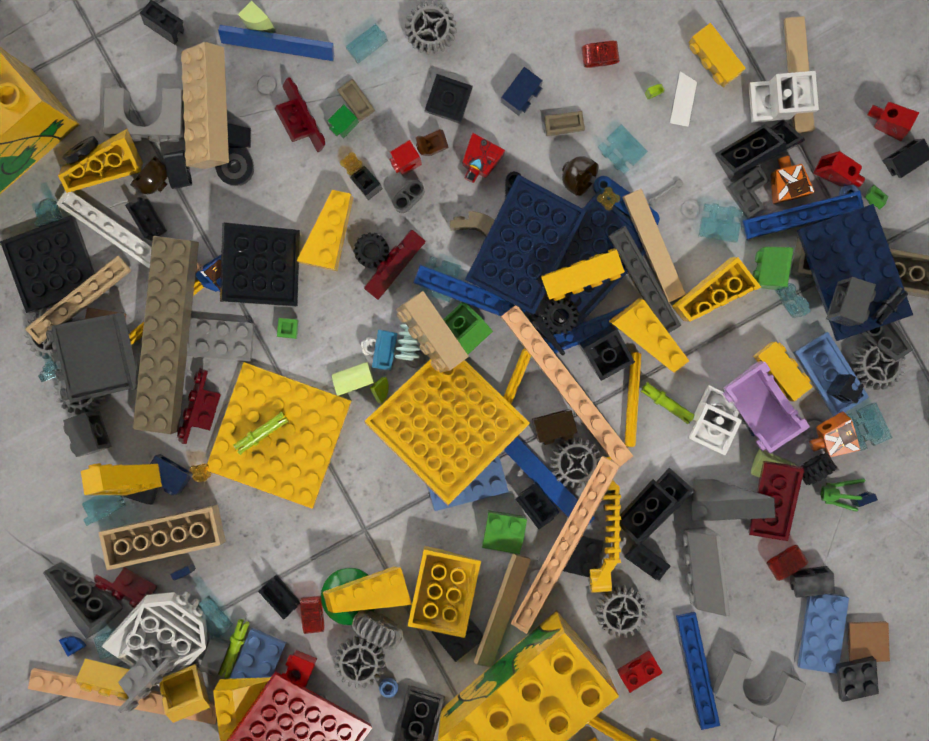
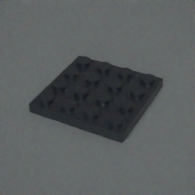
[0,215,95,313]
[220,222,300,307]

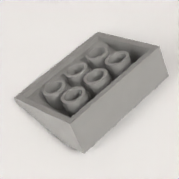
[682,527,730,616]

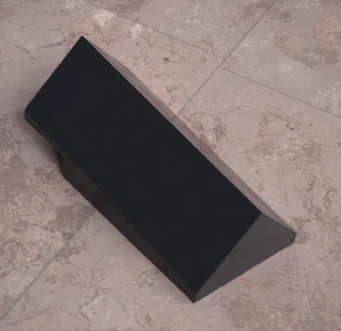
[715,120,805,180]
[619,468,695,546]

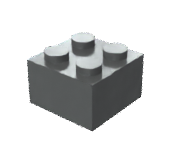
[826,277,876,327]
[63,411,112,457]

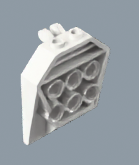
[102,592,208,686]

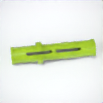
[640,382,695,424]
[233,412,289,455]
[218,619,250,678]

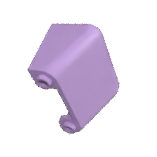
[722,361,810,453]

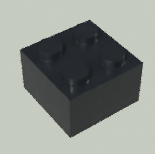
[579,324,635,381]

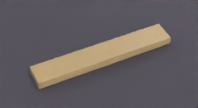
[783,16,815,133]
[622,188,686,302]
[25,255,132,344]
[474,553,531,667]

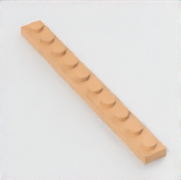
[501,306,633,467]
[511,456,620,634]
[28,668,217,724]

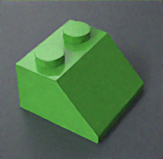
[752,247,793,290]
[443,302,493,355]
[482,510,527,554]

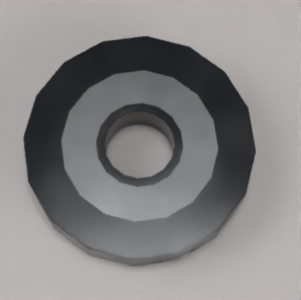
[62,136,98,164]
[215,147,254,186]

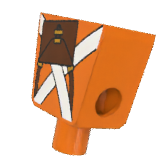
[771,156,814,204]
[809,412,861,457]

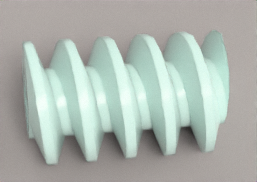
[395,324,421,362]

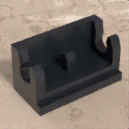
[140,0,184,45]
[882,139,929,178]
[125,197,167,241]
[826,374,864,404]
[516,482,559,529]
[624,543,671,580]
[789,566,835,598]
[258,575,302,620]

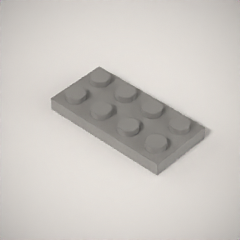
[187,318,255,361]

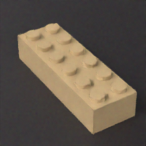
[181,42,229,169]
[98,504,226,570]

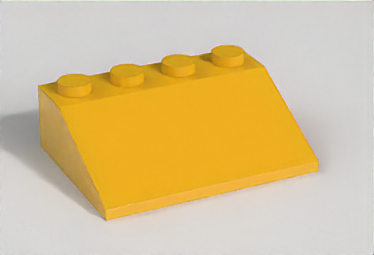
[408,546,481,638]
[213,677,271,741]

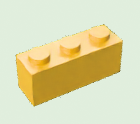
[688,23,746,88]
[753,342,812,401]
[76,658,130,701]

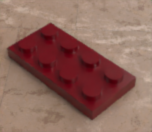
[748,461,804,541]

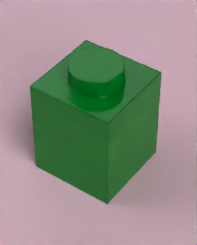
[327,104,359,139]

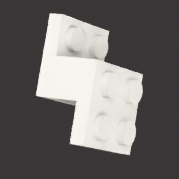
[748,71,819,123]
[688,385,742,456]

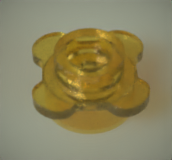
[340,152,363,175]
[597,187,620,210]
[190,464,211,482]

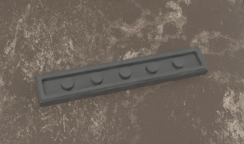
[608,226,682,333]

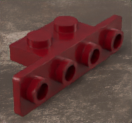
[275,77,325,152]
[364,230,426,300]
[177,368,221,444]
[94,567,157,608]

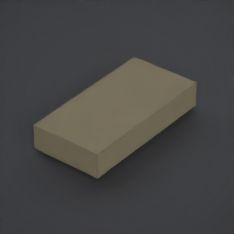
[337,79,375,122]
[544,111,585,136]

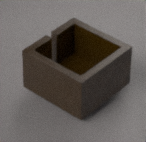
[532,409,578,445]

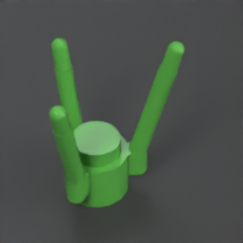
[820,479,866,512]

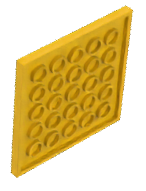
[364,359,530,505]
[205,362,352,509]

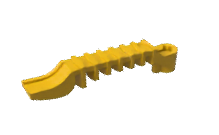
[590,457,621,593]

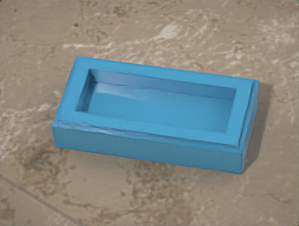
[372,330,397,371]

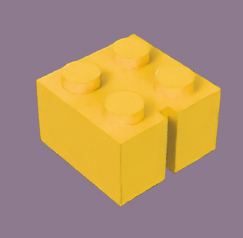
[159,664,210,723]

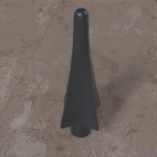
[529,314,565,355]

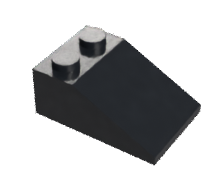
[391,685,445,741]

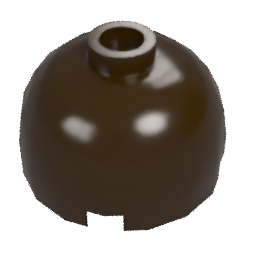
[130,156,168,195]
[562,156,599,196]

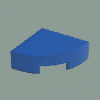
[59,636,87,657]

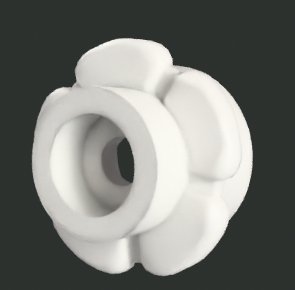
[361,337,376,356]

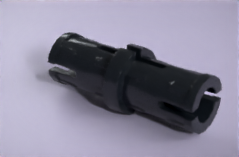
[871,287,908,325]

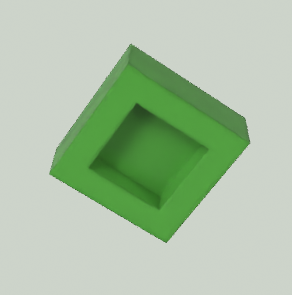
[865,185,889,210]
[277,318,299,339]

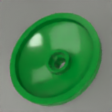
[321,568,375,625]

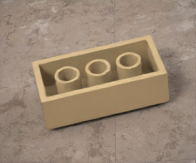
[396,291,469,373]

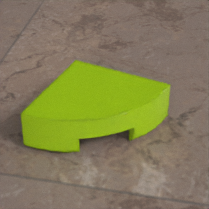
[645,84,665,99]
[370,376,389,404]

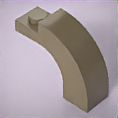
[450,211,494,237]

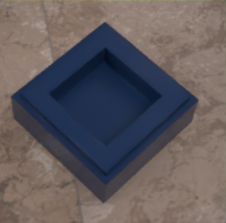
[851,491,878,507]
[170,563,196,580]

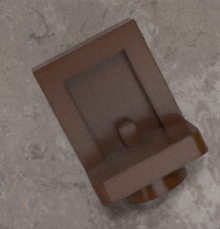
[416,129,449,156]

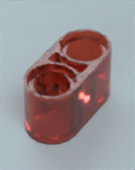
[581,41,620,68]
[766,545,808,581]
[300,596,324,634]

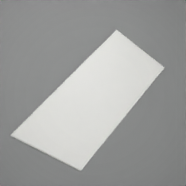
[670,71,697,127]

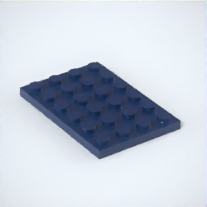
[465,174,586,315]
[543,192,646,328]
[797,204,913,341]

